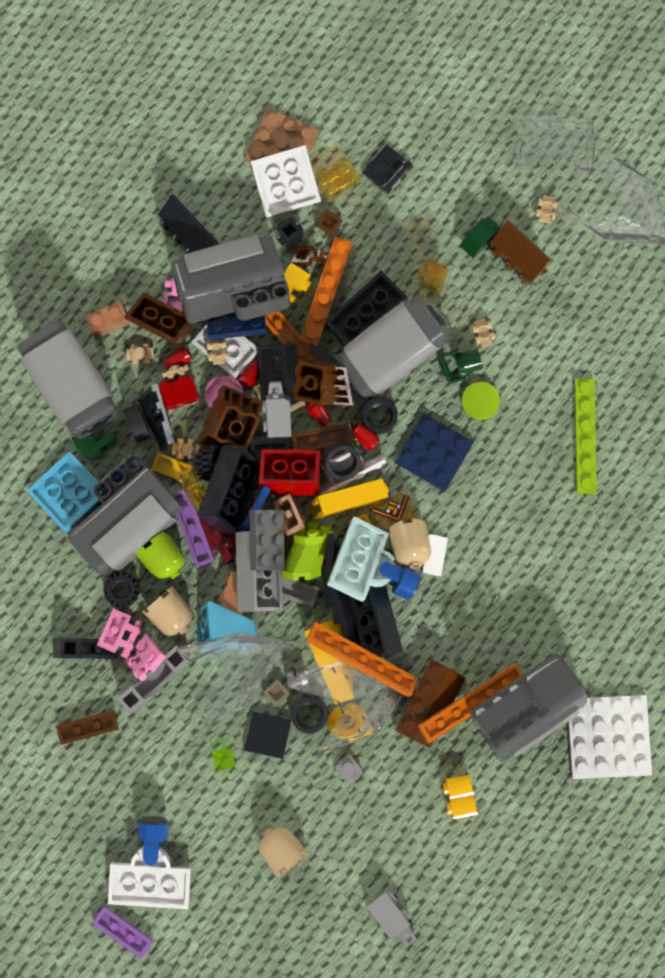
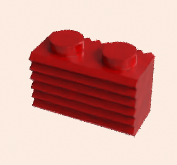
[158,375,200,411]

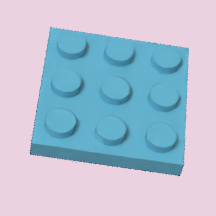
[27,451,108,533]

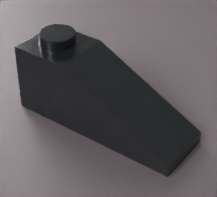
[53,638,117,659]

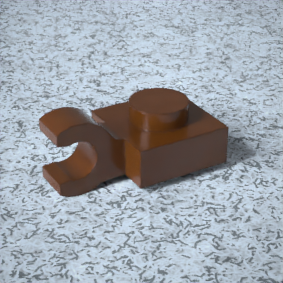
[292,245,328,266]

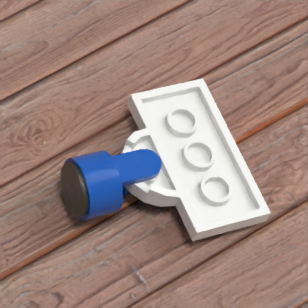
[108,816,191,909]

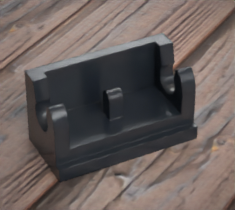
[250,436,290,460]

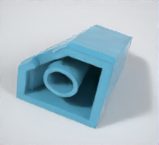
[197,602,257,651]

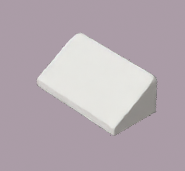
[422,534,448,577]

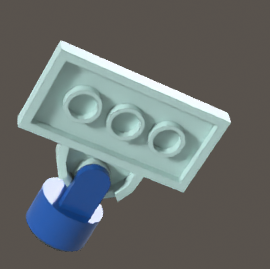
[327,516,421,602]

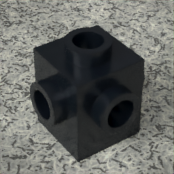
[276,217,304,249]

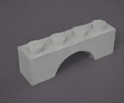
[117,645,192,714]

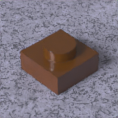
[316,210,343,237]

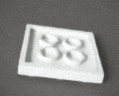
[251,145,322,218]

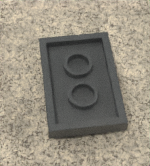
[250,510,284,570]

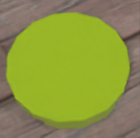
[461,381,500,420]

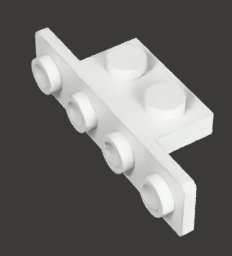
[316,447,386,497]

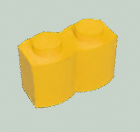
[442,774,477,819]

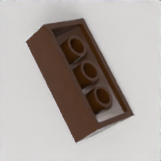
[395,659,466,748]

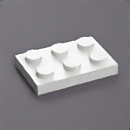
[192,325,258,379]

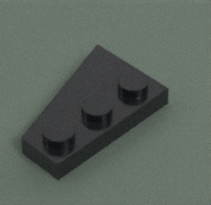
[137,384,175,451]

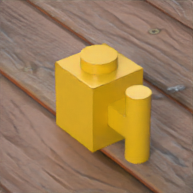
[284,263,312,304]

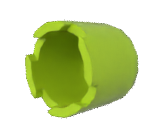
[136,531,185,580]

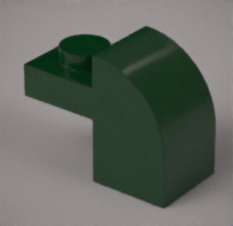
[459,216,501,258]
[71,432,118,460]

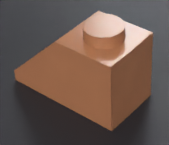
[273,493,305,536]

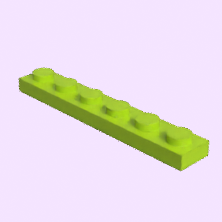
[574,379,597,494]

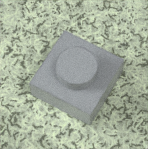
[334,754,362,782]

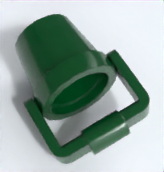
[440,348,483,383]

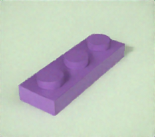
[92,906,154,959]

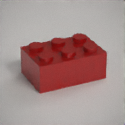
[259,449,321,496]

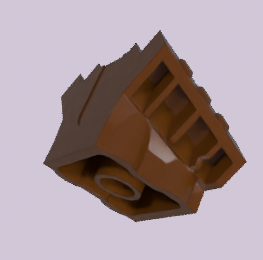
[294,357,353,406]
[198,385,262,450]

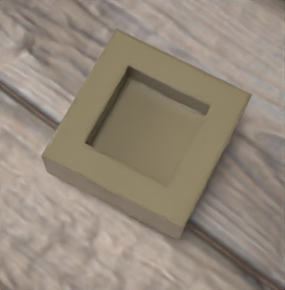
[263,679,291,707]

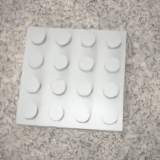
[568,695,652,779]

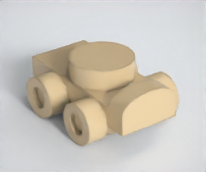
[536,196,558,224]
[472,319,496,348]
[207,339,228,365]
[126,344,154,365]
[162,364,190,382]
[172,439,200,460]

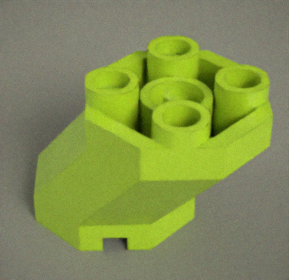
[282,522,333,581]

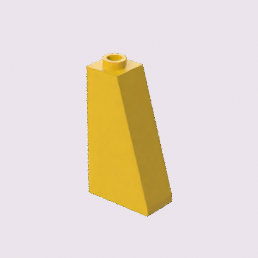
[308,478,389,522]

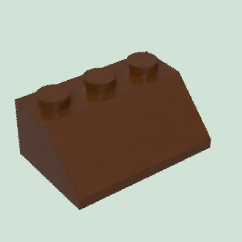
[489,220,551,285]
[124,292,192,345]

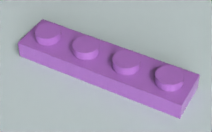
[173,488,215,568]

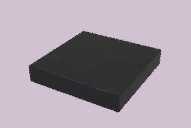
[244,711,291,759]

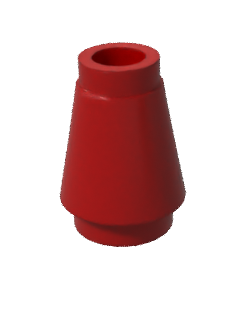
[162,346,192,370]
[238,359,259,389]
[306,403,332,427]
[351,423,380,450]

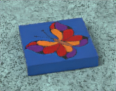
[238,485,270,532]

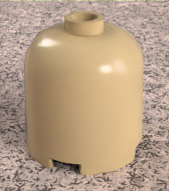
[389,519,431,569]
[143,586,193,636]
[258,826,309,879]

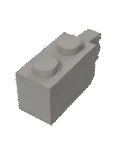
[262,381,291,438]
[366,890,416,946]

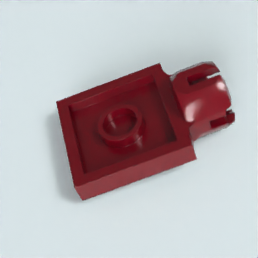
[199,517,236,563]

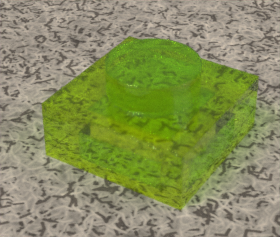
[212,747,236,772]

